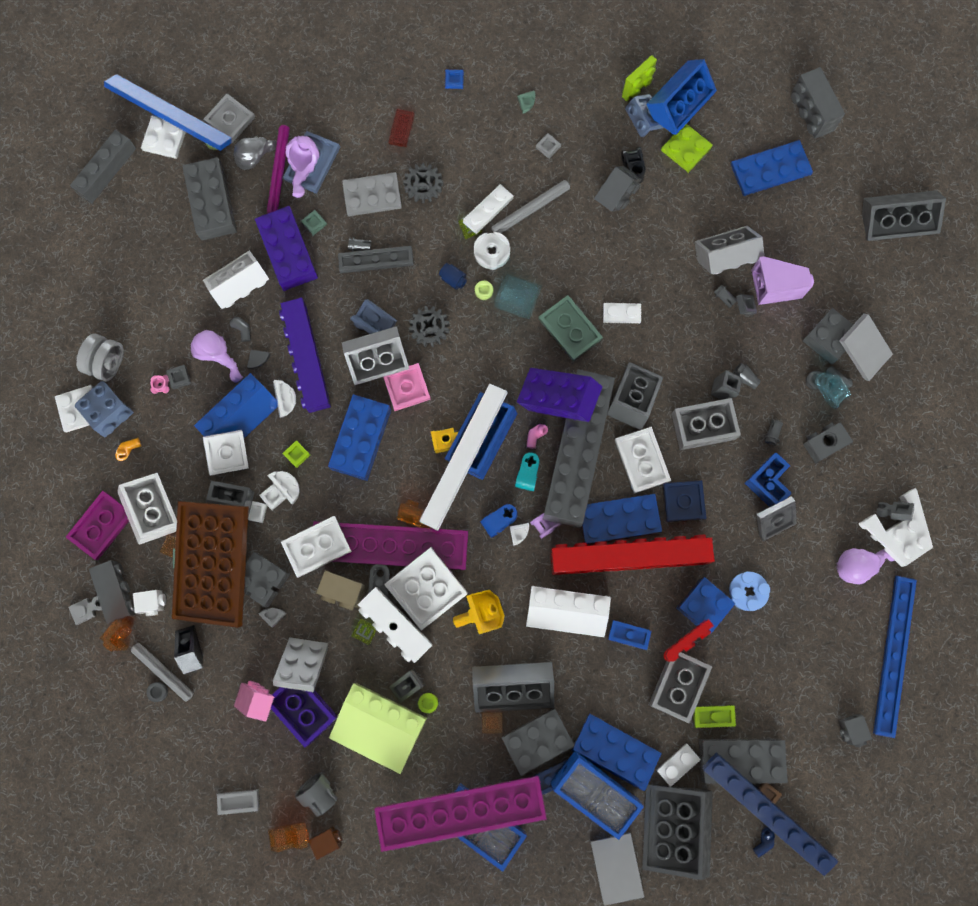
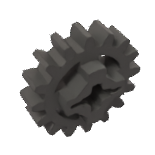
[403,163,443,203]
[409,306,450,347]

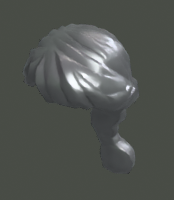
[234,136,277,170]

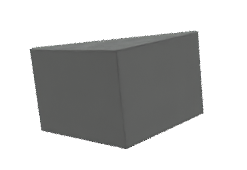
[389,669,425,703]

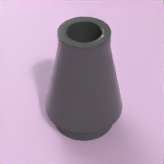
[732,363,761,389]

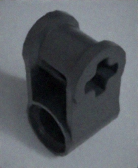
[621,147,646,184]

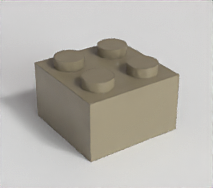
[316,571,367,611]

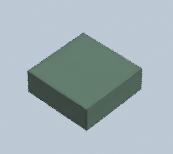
[301,210,327,236]

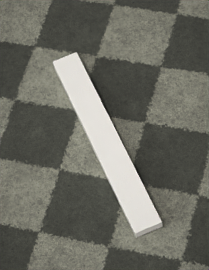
[419,384,507,531]

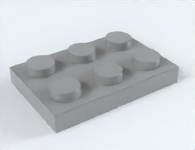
[342,172,402,217]
[273,637,328,692]

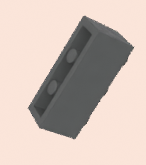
[89,560,135,625]

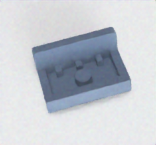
[350,299,397,334]

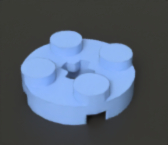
[729,571,770,611]

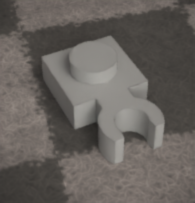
[68,596,102,625]

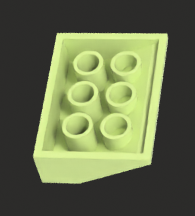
[329,683,427,774]

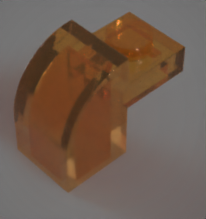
[268,822,309,852]

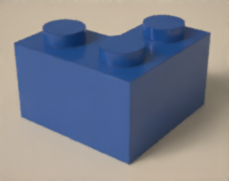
[744,452,792,507]

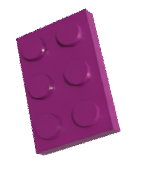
[66,491,129,561]

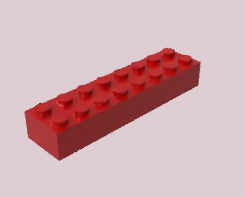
[550,535,715,575]

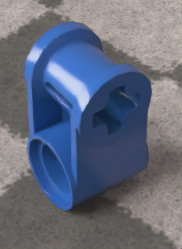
[480,504,517,538]

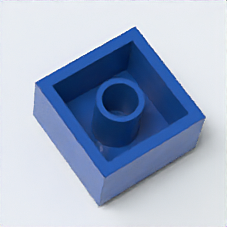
[676,577,736,634]

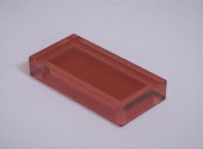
[389,109,415,148]

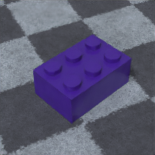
[271,687,338,747]

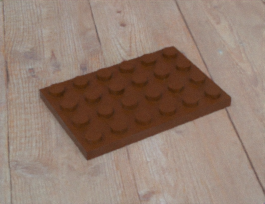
[172,501,249,628]

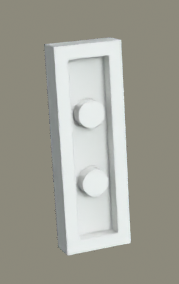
[463,184,513,234]

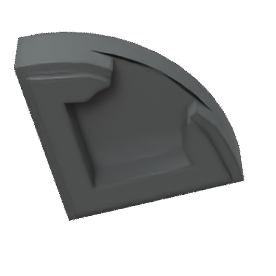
[247,350,270,369]

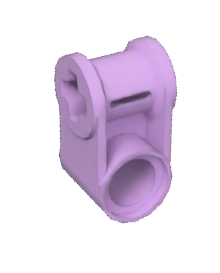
[530,513,561,539]

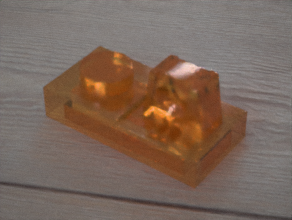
[397,499,433,529]

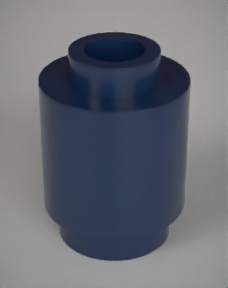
[439,263,467,290]

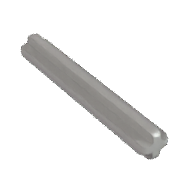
[131,643,194,702]

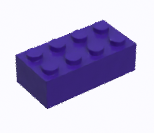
[255,206,318,291]
[517,368,603,422]

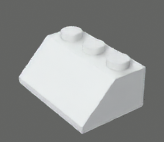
[203,250,269,309]

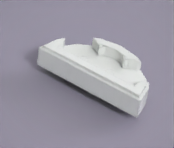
[273,380,296,418]
[267,471,300,505]

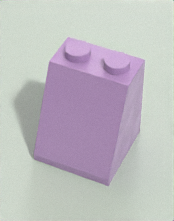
[751,256,814,305]

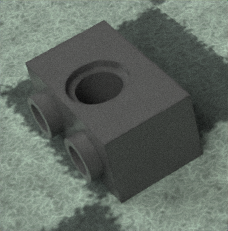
[803,422,853,464]

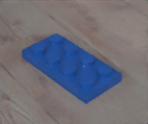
[731,140,813,196]
[582,494,662,544]
[571,714,661,791]

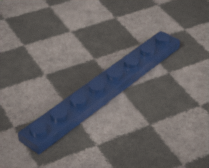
[702,752,838,876]

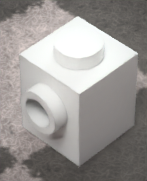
[133,590,166,616]

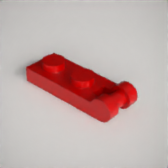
[663,619,714,662]

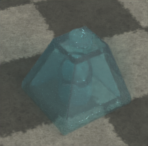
[495,274,542,320]

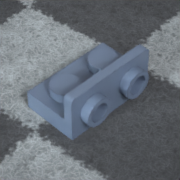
[625,94,663,137]

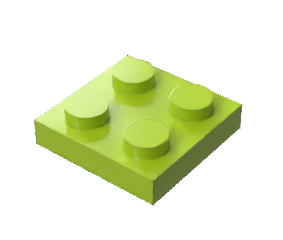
[622,55,657,101]
[661,124,713,173]

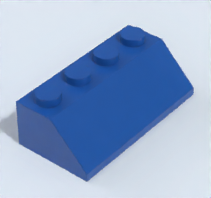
[647,59,717,135]
[194,373,278,438]
[445,392,517,480]

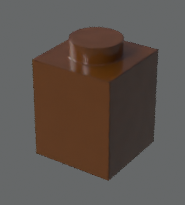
[308,826,343,860]

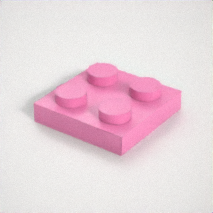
[384,363,431,411]

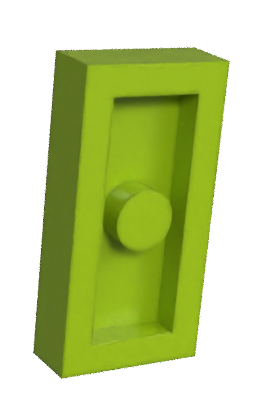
[693,705,736,728]

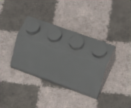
[862,190,946,241]
[472,662,555,713]

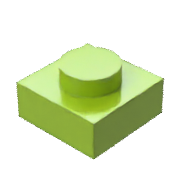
[282,440,310,468]

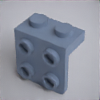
[75,381,134,438]

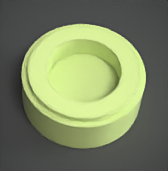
[475,281,493,300]

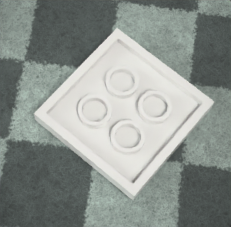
[384,547,468,631]

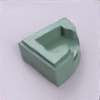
[517,90,535,114]

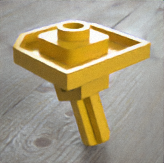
[453,590,505,635]

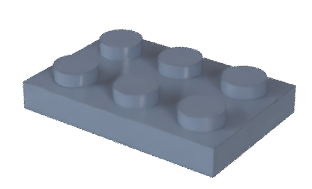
[283,131,340,194]

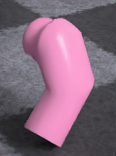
[526,424,548,449]

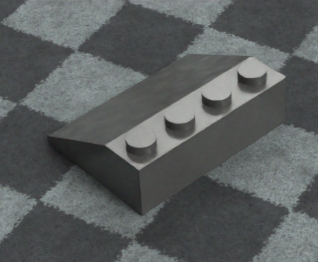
[642,784,713,880]

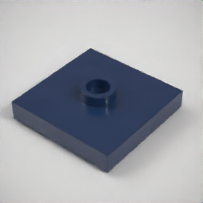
[663,480,706,522]

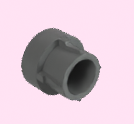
[295,772,337,817]

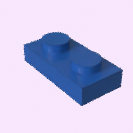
[608,620,652,650]

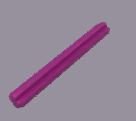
[267,125,290,214]

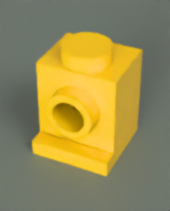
[431,428,458,453]

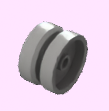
[76,333,124,382]

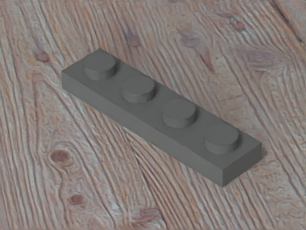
[338,246,414,273]

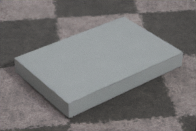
[839,313,893,381]
[590,832,644,906]

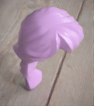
[285,136,319,198]
[191,330,243,383]
[837,548,895,585]

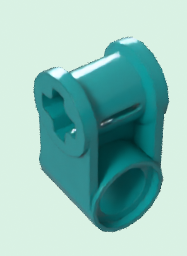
[515,453,539,492]

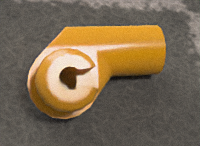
[115,438,141,461]

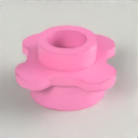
[151,375,170,394]

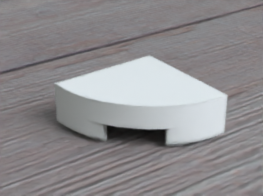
[510,523,529,546]

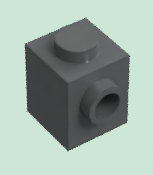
[711,370,742,400]
[838,714,872,747]

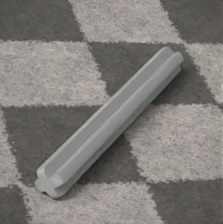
[491,180,570,233]

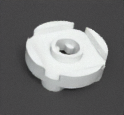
[474,232,510,270]

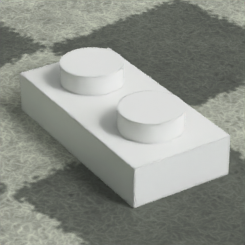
[603,303,641,323]
[657,743,701,787]

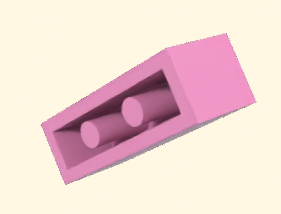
[234,681,274,721]

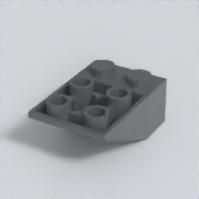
[206,481,255,517]

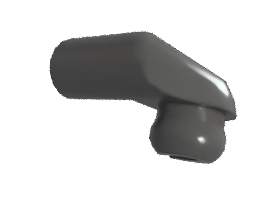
[229,317,251,342]

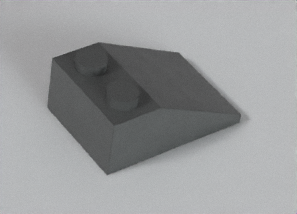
[607,362,663,430]

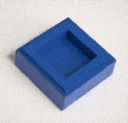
[445,70,464,89]

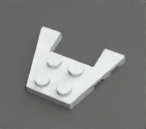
[858,488,933,567]

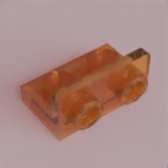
[100,619,133,651]

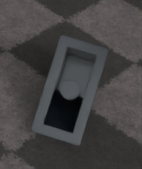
[174,625,203,674]

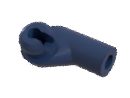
[753,827,775,858]

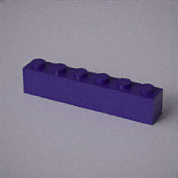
[279,298,331,413]

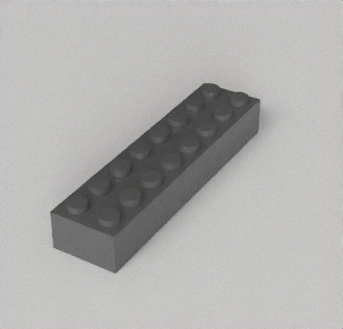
[543,369,615,529]

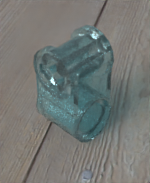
[815,373,851,409]

